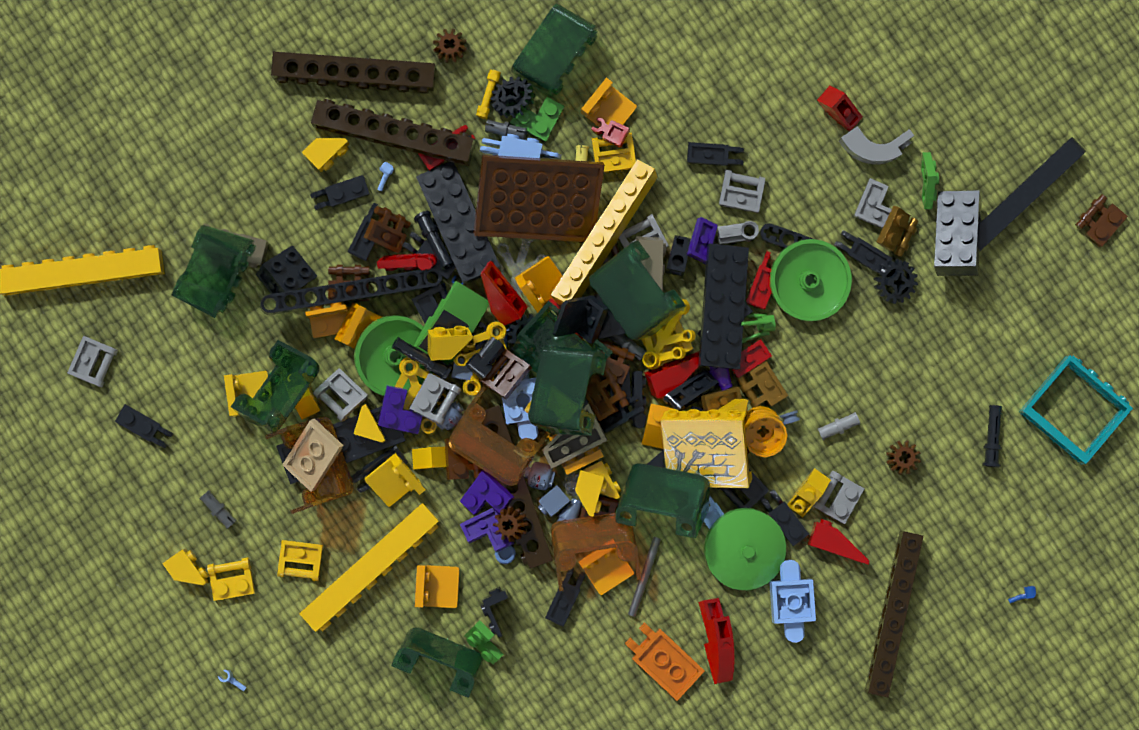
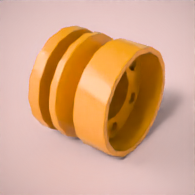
[744,406,787,457]

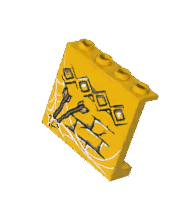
[661,409,752,488]

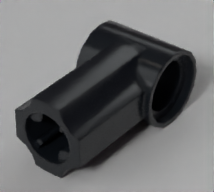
[465,337,506,380]

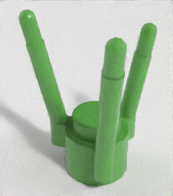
[741,313,776,344]

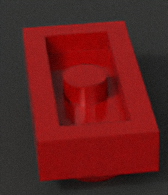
[731,339,772,379]

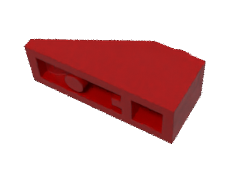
[481,261,528,326]
[644,351,699,399]
[807,519,869,565]

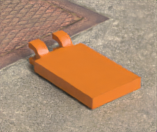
[625,622,705,701]

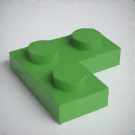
[510,97,565,143]
[921,152,939,209]
[464,620,504,664]

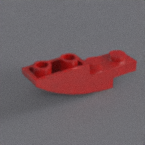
[698,598,735,684]

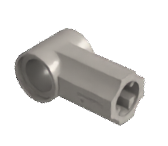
[717,221,759,245]

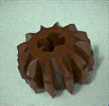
[433,29,467,63]
[886,440,921,475]
[493,507,529,542]

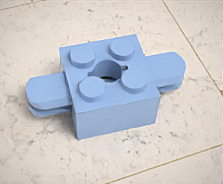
[480,134,562,160]
[502,372,546,442]
[769,560,816,643]

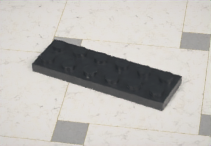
[416,162,501,285]
[698,243,749,370]
[276,406,406,484]

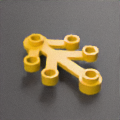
[641,299,696,370]
[454,322,510,396]
[395,357,446,434]

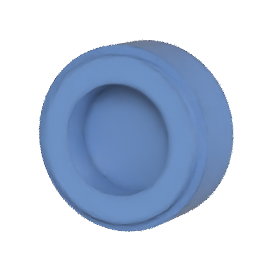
[495,545,516,564]

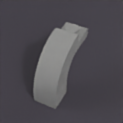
[839,126,914,164]

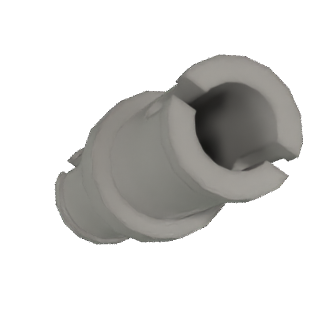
[818,412,860,440]

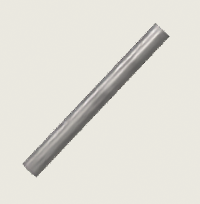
[628,536,661,617]

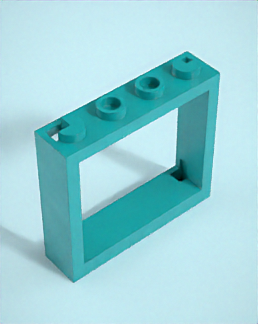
[1019,355,1133,465]

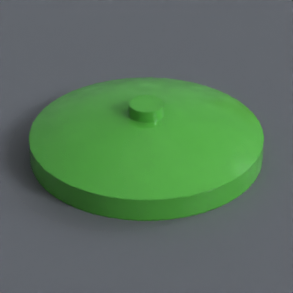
[770,239,852,321]
[354,315,433,396]
[704,508,786,590]

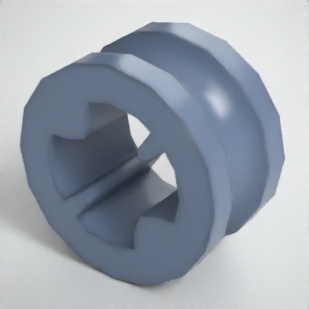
[780,410,800,425]

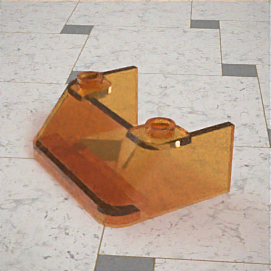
[449,386,552,486]
[265,417,354,514]
[551,512,641,591]

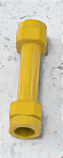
[476,69,501,119]

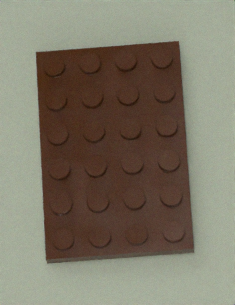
[473,154,605,242]

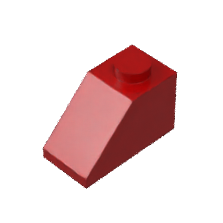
[817,85,863,132]

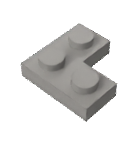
[854,178,892,229]

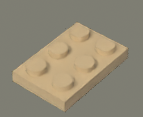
[283,418,344,492]

